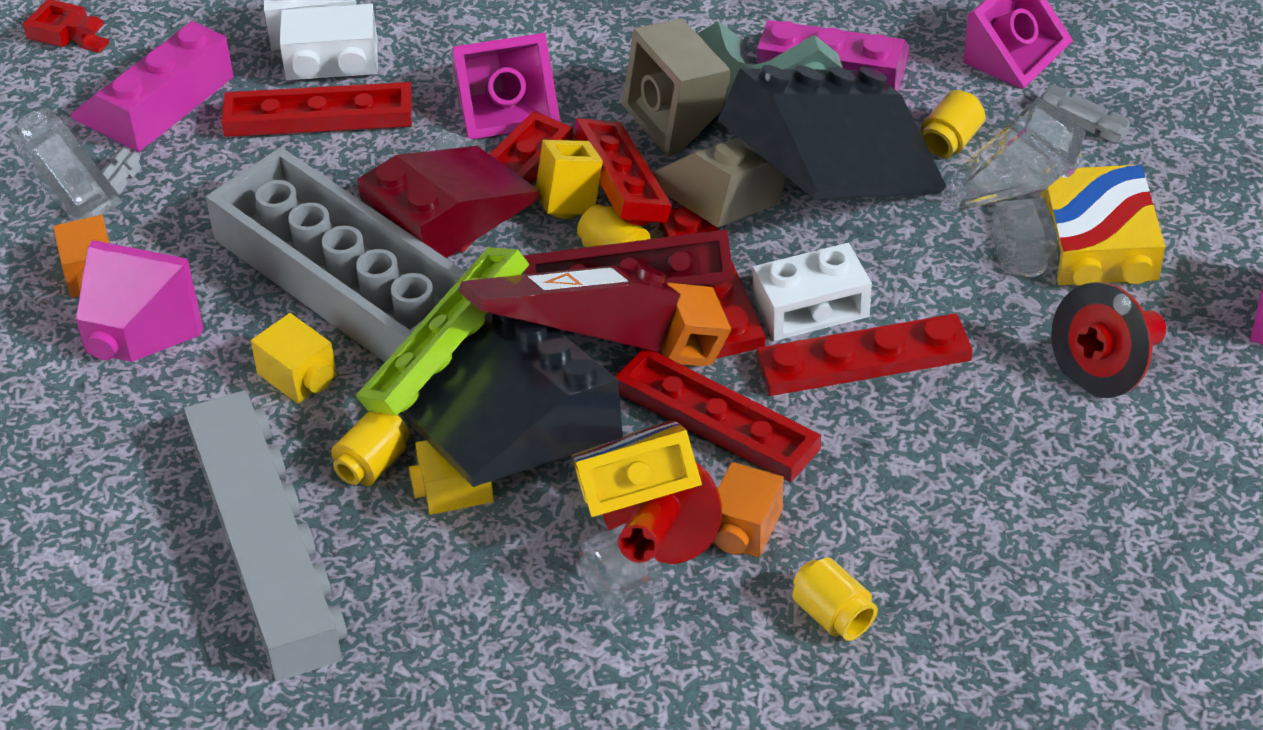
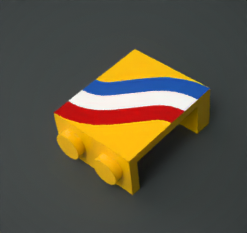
[1039,165,1166,286]
[571,420,702,517]

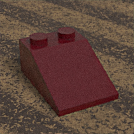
[357,146,541,258]

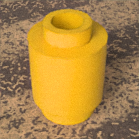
[921,90,986,159]
[577,204,650,247]
[331,412,410,486]
[792,557,878,641]

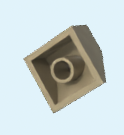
[622,18,730,157]
[652,137,787,227]

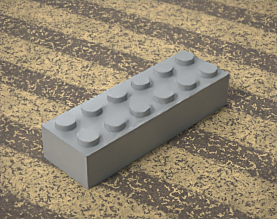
[205,147,466,362]

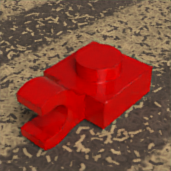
[22,0,109,53]

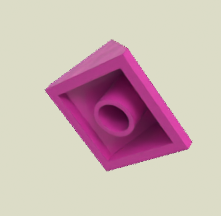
[963,0,1073,89]

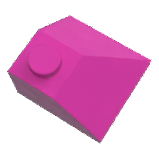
[450,32,560,140]
[76,240,204,362]

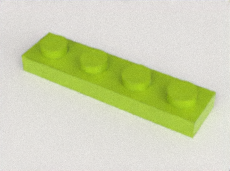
[356,247,529,416]

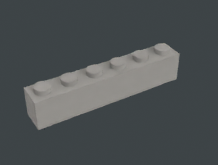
[184,390,348,682]

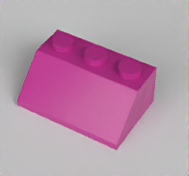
[757,20,910,92]
[71,21,234,152]

